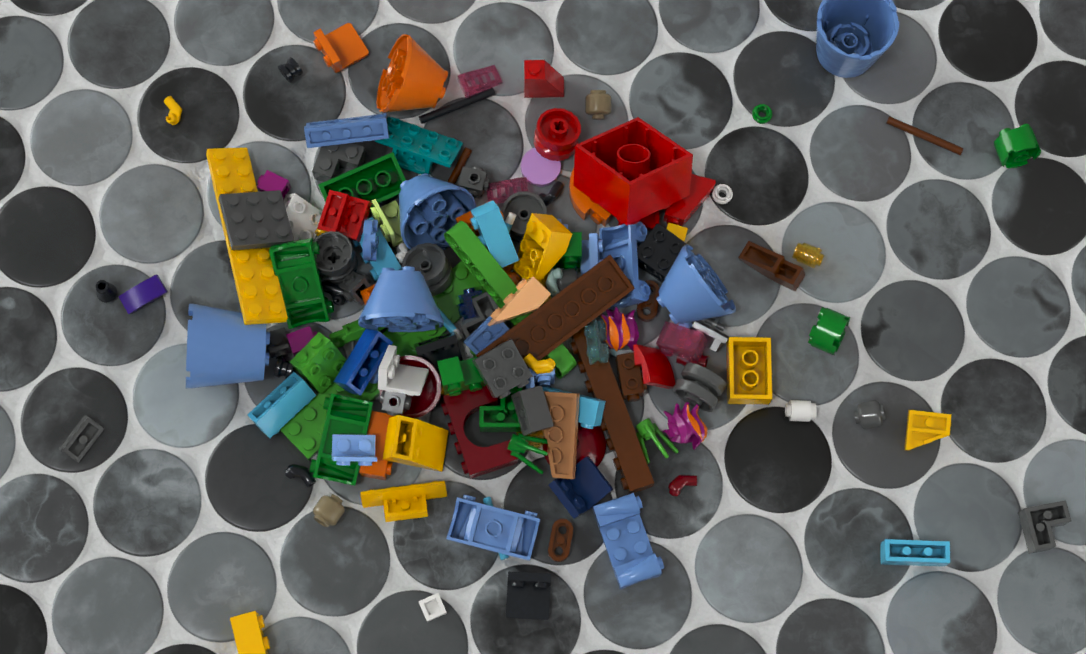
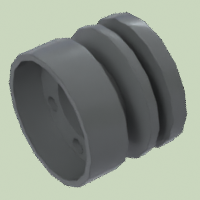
[314,231,358,284]

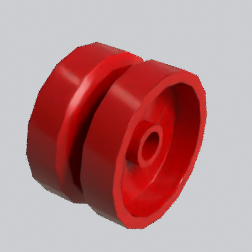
[534,108,581,161]

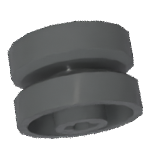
[502,191,547,243]
[402,243,453,296]
[672,363,727,412]

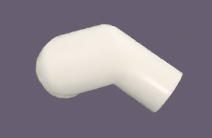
[396,243,409,263]

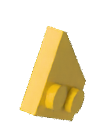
[904,410,952,451]

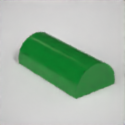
[318,152,406,207]

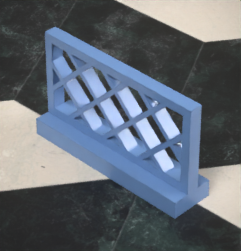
[304,113,389,148]

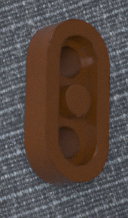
[636,280,659,322]
[548,519,573,562]

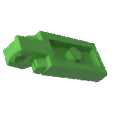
[329,320,385,348]

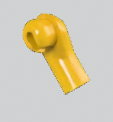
[164,96,182,125]
[523,353,556,374]

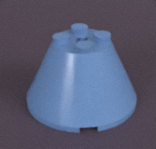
[399,173,476,250]
[656,244,736,324]
[358,266,444,332]

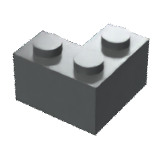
[312,143,367,182]
[461,292,508,350]
[1018,500,1071,554]

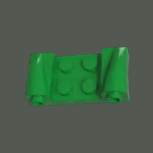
[269,238,334,329]
[309,393,373,486]

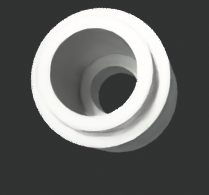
[785,400,817,422]

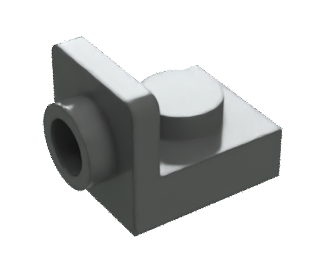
[268,327,292,359]

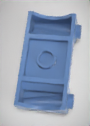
[599,221,651,310]
[592,493,664,589]
[446,494,541,561]

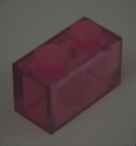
[656,321,708,363]

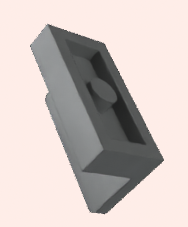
[511,386,554,436]

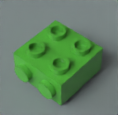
[290,332,347,395]

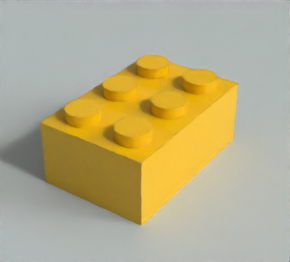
[726,337,772,405]

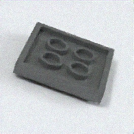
[219,190,294,250]

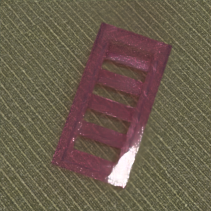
[457,65,502,98]
[487,177,528,204]

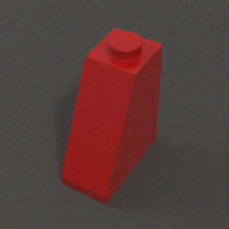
[524,60,564,98]
[663,174,716,226]

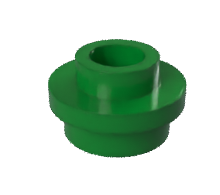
[752,104,772,124]

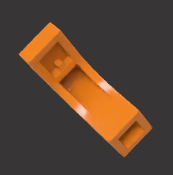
[569,168,611,226]

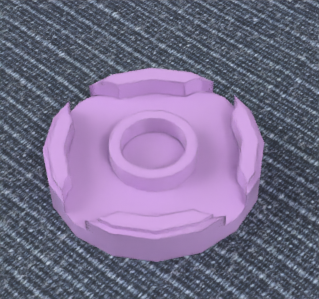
[521,148,561,187]

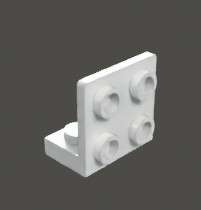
[283,193,322,241]
[378,345,429,396]

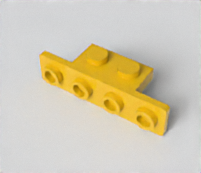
[360,481,447,522]

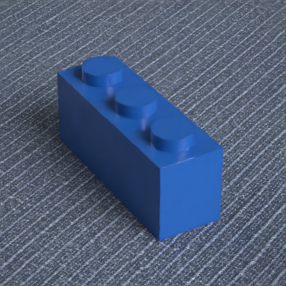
[333,329,393,396]

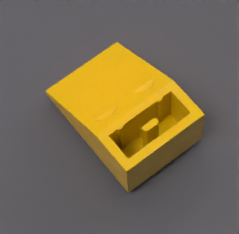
[513,213,572,282]
[382,415,449,472]

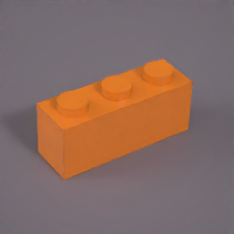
[359,411,393,481]

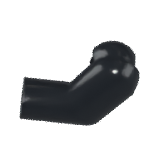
[539,181,564,206]
[322,281,346,305]
[285,464,316,487]

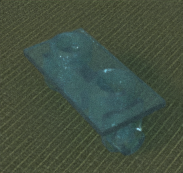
[584,318,610,365]

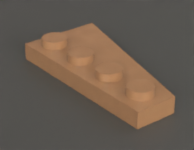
[544,391,580,479]

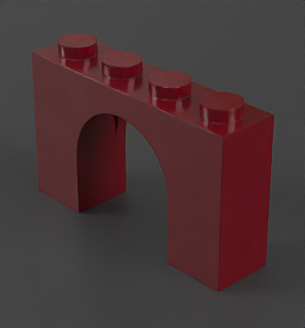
[441,386,518,479]

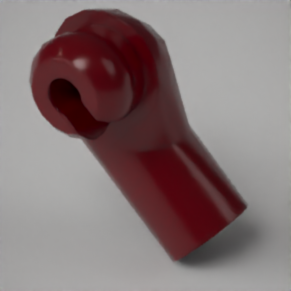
[668,475,697,496]

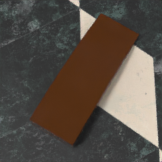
[738,241,805,291]

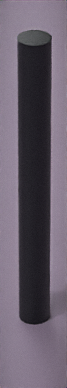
[419,87,496,124]

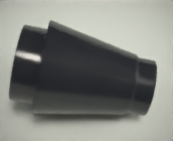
[95,280,117,303]

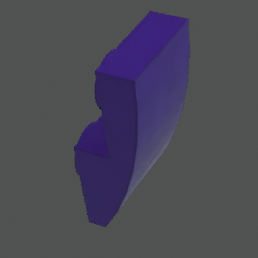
[118,274,168,314]

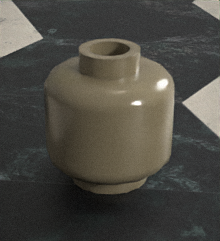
[585,90,611,120]
[313,494,345,527]

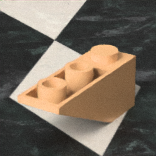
[487,276,551,326]

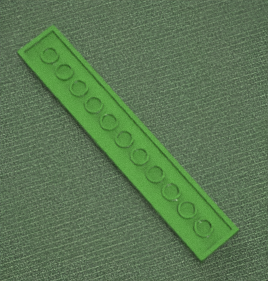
[280,261,487,460]

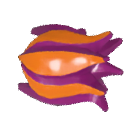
[600,307,639,352]
[663,402,708,450]

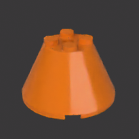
[376,34,448,113]

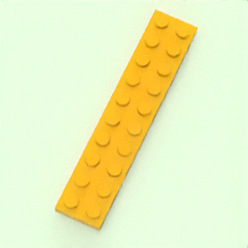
[206,148,288,325]

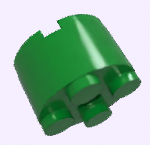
[994,124,1041,169]
[808,307,851,355]

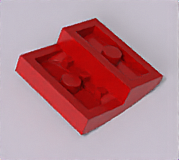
[317,190,372,242]
[633,344,675,389]

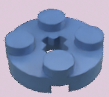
[363,219,379,261]

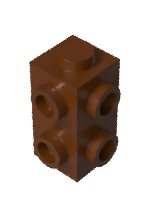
[615,352,647,402]

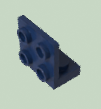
[549,456,613,519]

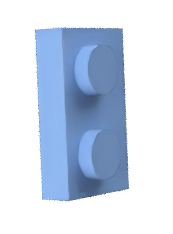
[580,233,604,275]

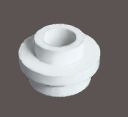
[712,184,733,204]

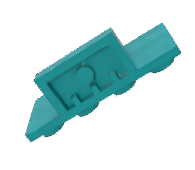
[375,116,463,175]

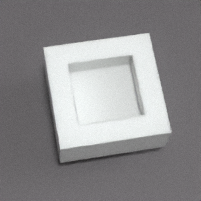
[418,593,447,622]

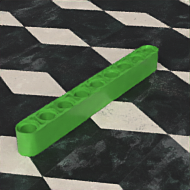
[444,221,577,379]

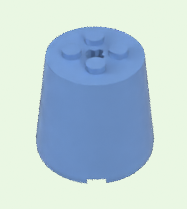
[816,0,899,78]
[186,304,270,389]

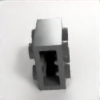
[472,339,533,399]

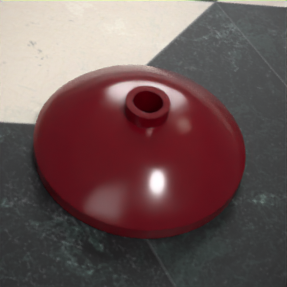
[379,355,442,418]
[543,422,606,467]

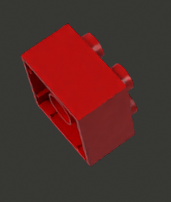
[573,117,693,225]

